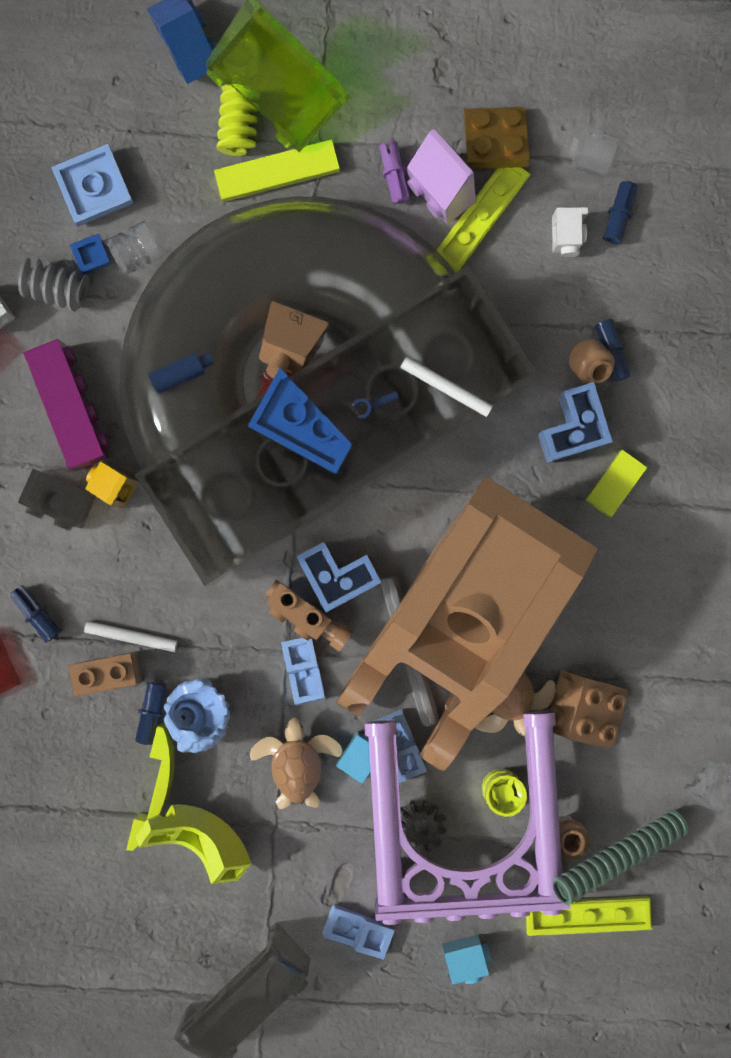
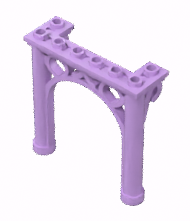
[365,711,570,925]

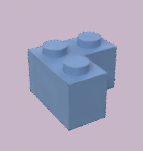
[538,382,613,464]
[296,542,382,612]

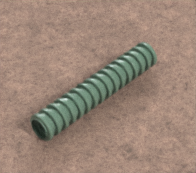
[552,810,688,905]

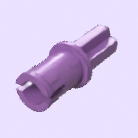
[379,141,410,204]

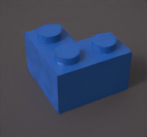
[147,0,219,84]

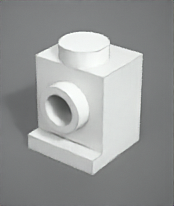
[552,207,588,257]

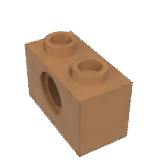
[68,651,143,697]

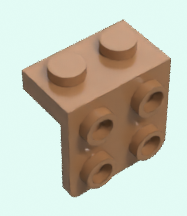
[549,670,629,749]

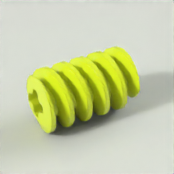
[216,84,260,156]

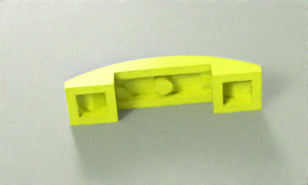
[126,723,175,851]

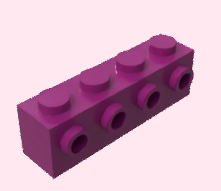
[23,339,111,471]

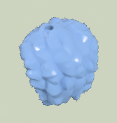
[164,678,230,753]

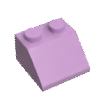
[407,129,476,224]

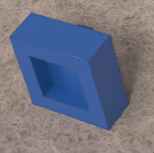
[70,234,112,276]

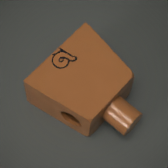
[259,301,329,379]

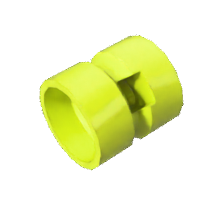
[481,768,527,817]

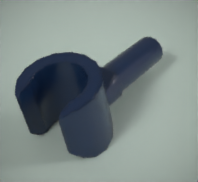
[352,391,399,419]

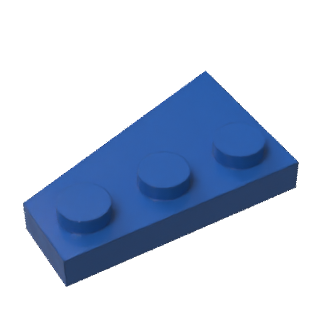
[248,368,352,474]

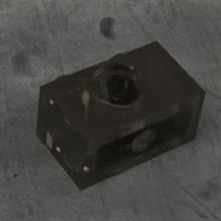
[18,469,96,531]

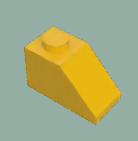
[85,461,139,509]

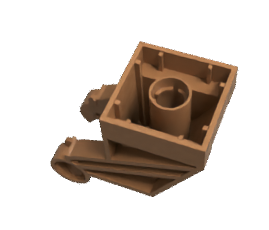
[336,476,598,772]

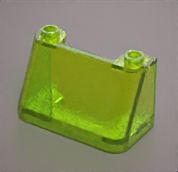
[205,0,351,152]

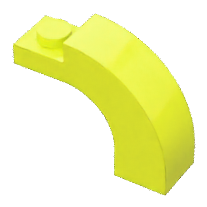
[136,804,252,885]

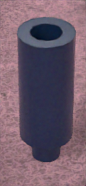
[148,352,214,395]

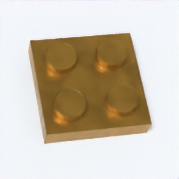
[463,107,529,169]

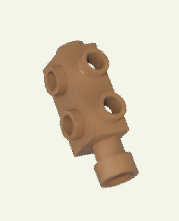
[266,579,354,651]

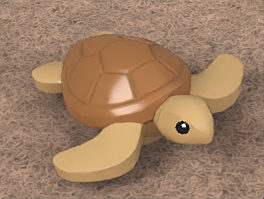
[475,672,556,737]
[250,717,342,809]

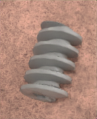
[18,258,90,311]

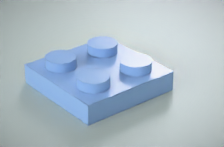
[51,144,133,227]

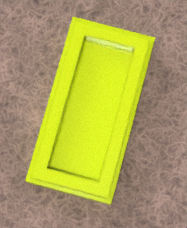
[585,450,647,518]

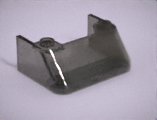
[174,922,311,1058]

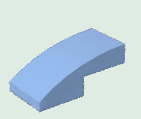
[281,637,326,706]
[374,709,427,783]
[322,904,395,960]

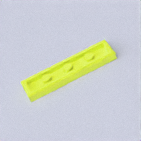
[214,139,340,202]
[433,167,530,274]
[525,895,652,936]

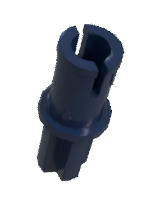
[603,181,637,244]
[594,319,631,382]
[10,585,62,643]
[135,682,166,745]

